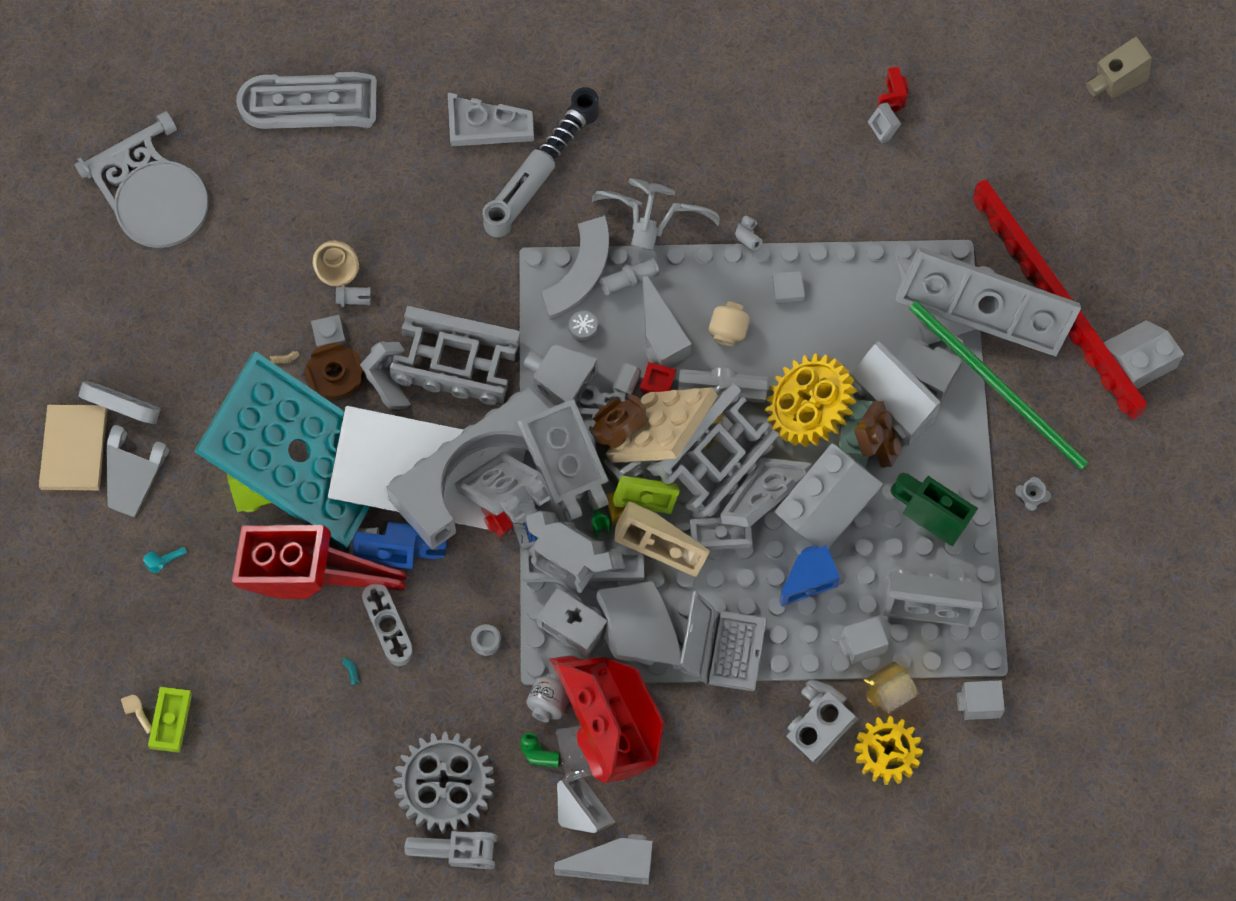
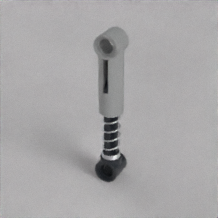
[482,87,599,237]

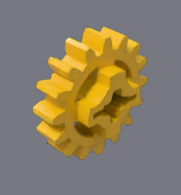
[854,716,923,785]

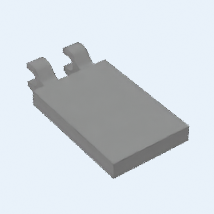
[517,399,609,522]
[454,452,551,522]

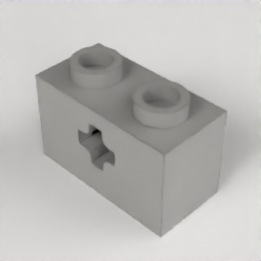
[537,588,608,658]

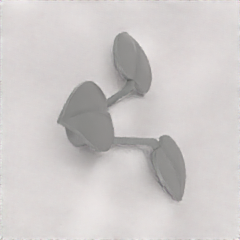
[592,178,720,250]

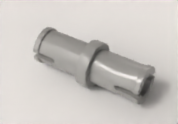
[600,258,660,295]

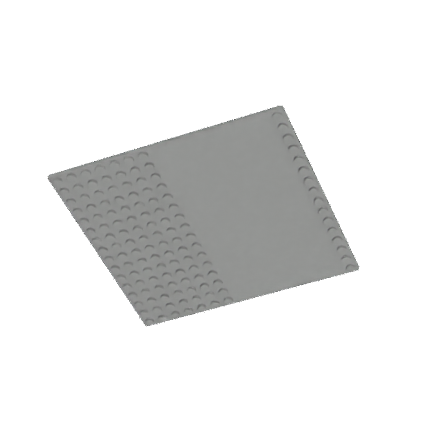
[520,240,1008,685]

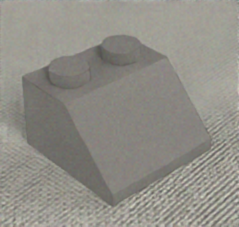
[1103,320,1184,389]

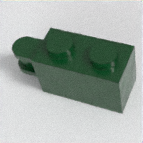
[890,473,978,547]

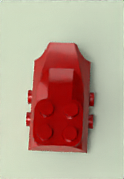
[549,655,664,783]

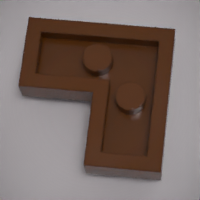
[854,401,901,468]

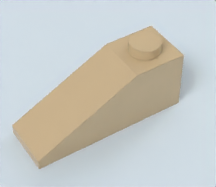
[614,501,710,577]

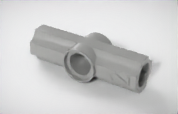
[678,368,768,403]

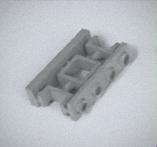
[390,306,520,405]
[647,382,779,519]

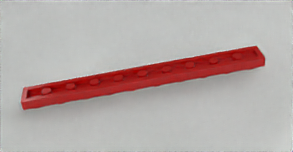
[973,179,1148,420]

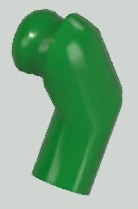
[520,732,560,768]

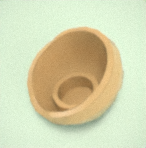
[313,240,359,287]

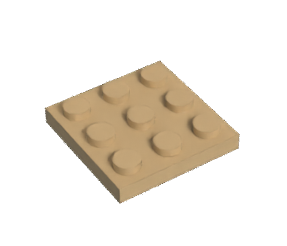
[605,387,718,463]

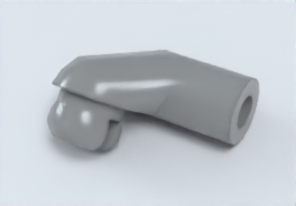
[735,215,763,251]
[801,680,847,710]

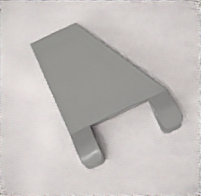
[107,425,170,518]

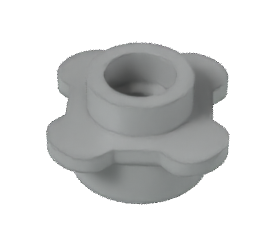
[1015,477,1051,511]

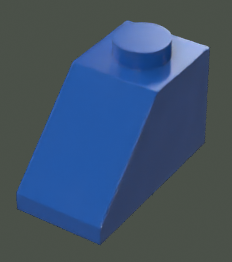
[780,545,840,606]

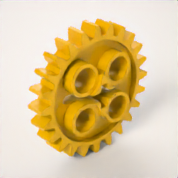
[765,353,857,447]

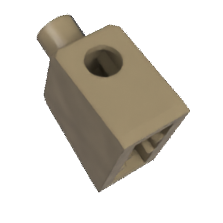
[1086,36,1152,99]

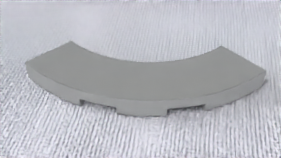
[541,216,609,320]

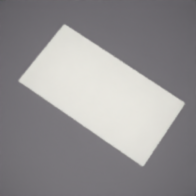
[328,406,526,534]

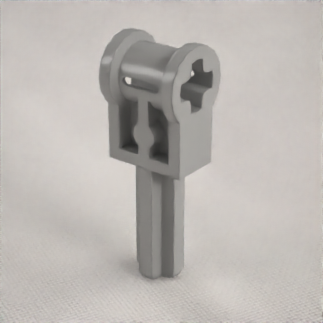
[405,831,498,869]

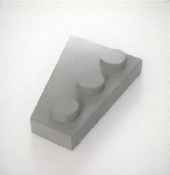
[448,93,534,146]
[720,457,813,527]

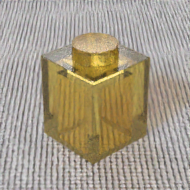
[864,661,919,714]

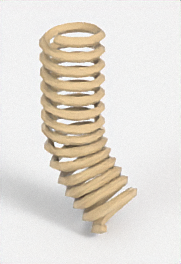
[270,351,299,364]

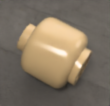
[708,302,750,347]

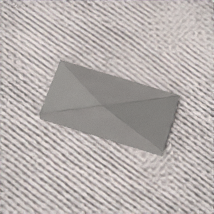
[557,773,615,833]

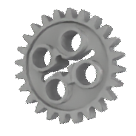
[393,732,495,834]

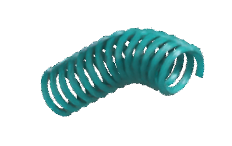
[342,657,360,685]

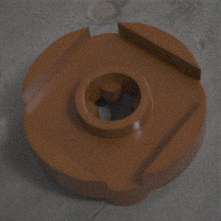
[304,343,364,401]
[589,395,648,448]

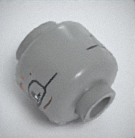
[526,674,570,722]

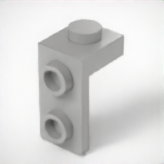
[360,341,411,410]

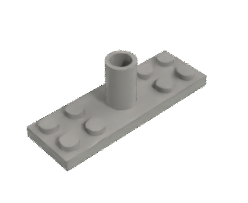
[895,247,1081,357]

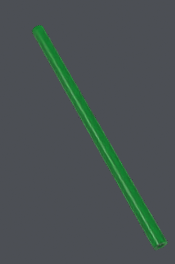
[909,300,1089,470]

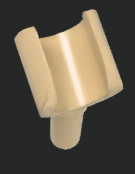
[121,695,152,734]

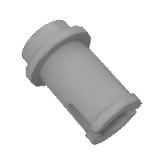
[336,284,371,307]

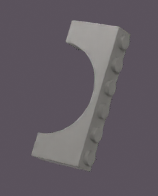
[386,387,549,550]

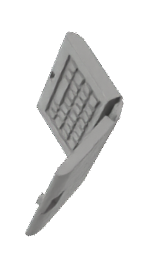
[680,591,767,691]

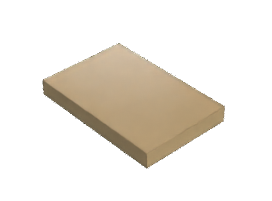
[39,405,108,490]

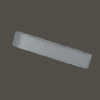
[78,381,161,424]
[362,584,413,666]

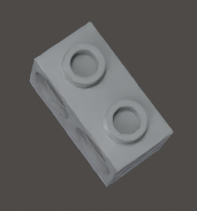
[786,691,858,764]

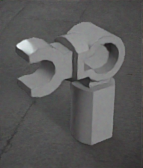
[579,363,641,410]

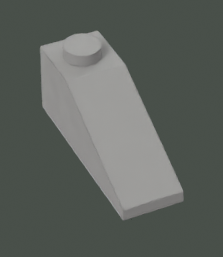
[642,276,692,367]
[554,834,653,885]

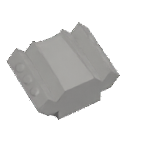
[525,511,625,594]

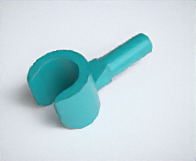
[143,547,187,573]

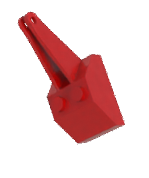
[232,525,407,599]

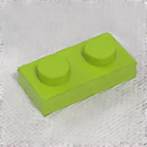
[613,476,680,514]
[148,687,192,753]

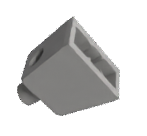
[524,345,598,405]

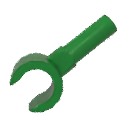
[588,500,611,538]

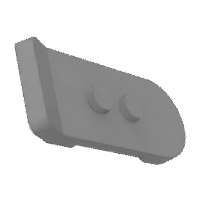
[236,72,377,129]

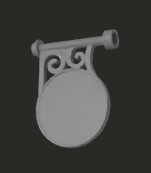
[74,111,209,248]

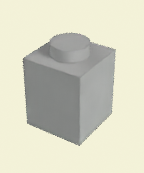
[839,616,889,664]
[957,680,1005,720]

